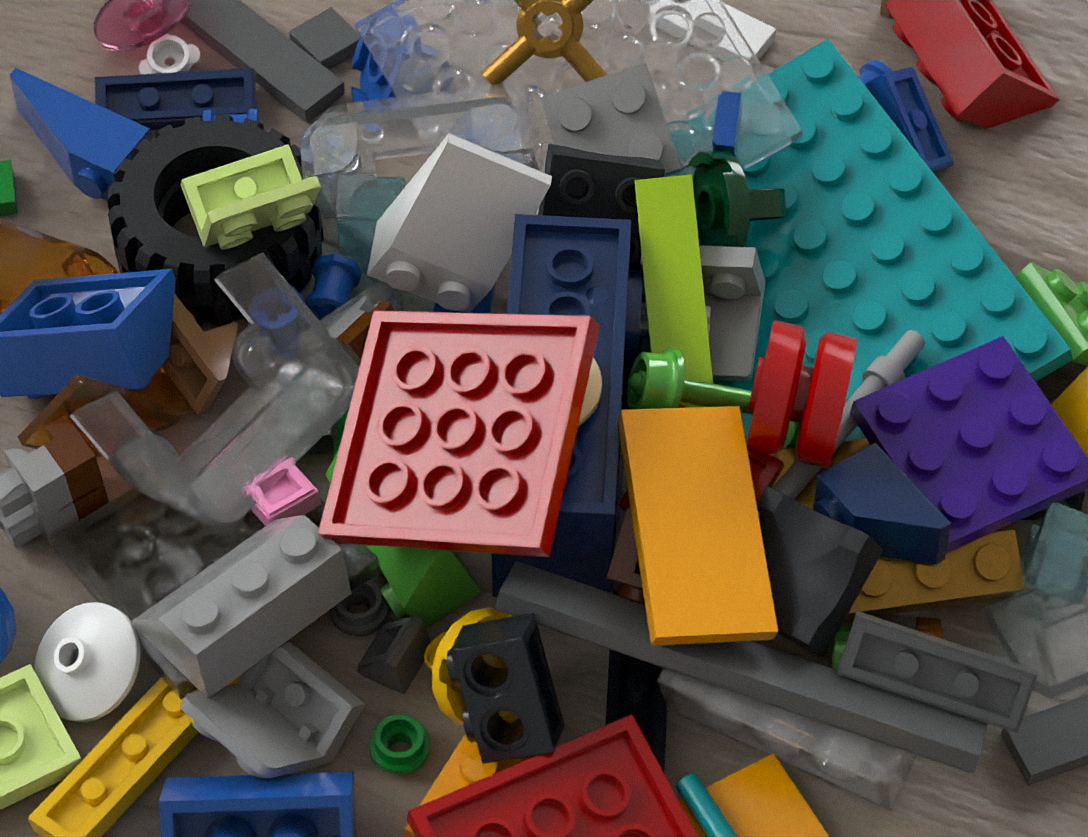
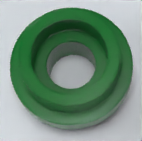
[369,714,431,775]

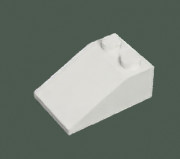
[367,133,552,313]

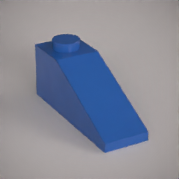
[10,68,152,201]

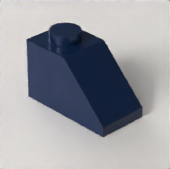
[813,443,951,565]

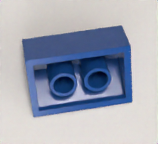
[0,269,176,399]
[159,772,356,837]

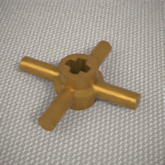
[481,0,608,88]

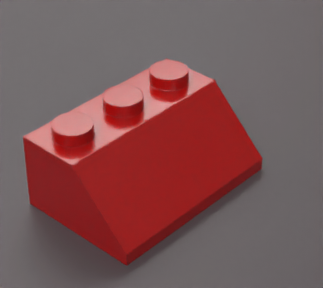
[885,0,1060,129]

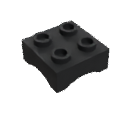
[538,144,665,279]
[756,486,883,657]

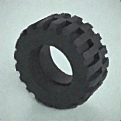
[107,115,324,327]

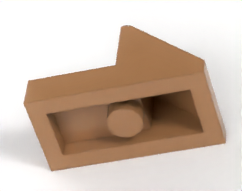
[162,293,238,415]

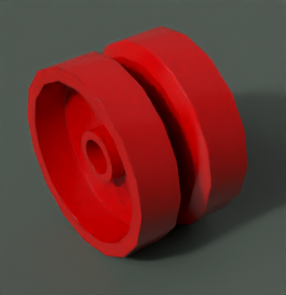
[746,320,857,468]

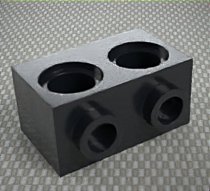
[447,613,565,764]

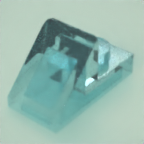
[1023,503,1088,605]

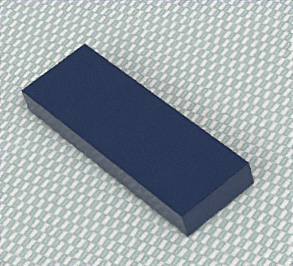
[95,68,257,130]

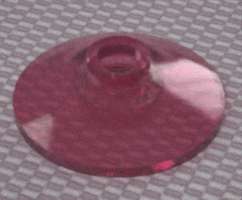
[93,0,190,51]

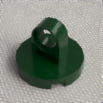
[688,150,787,247]

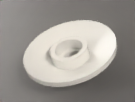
[34,602,141,722]

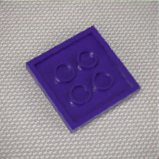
[850,336,1088,553]

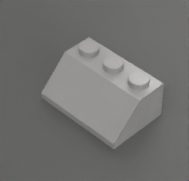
[133,515,352,698]

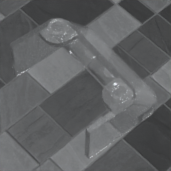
[70,252,359,526]

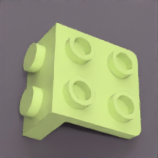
[180,144,321,250]

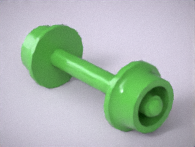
[627,347,800,449]

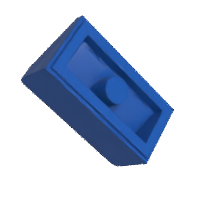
[864,67,954,173]

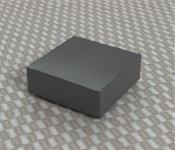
[289,7,361,70]

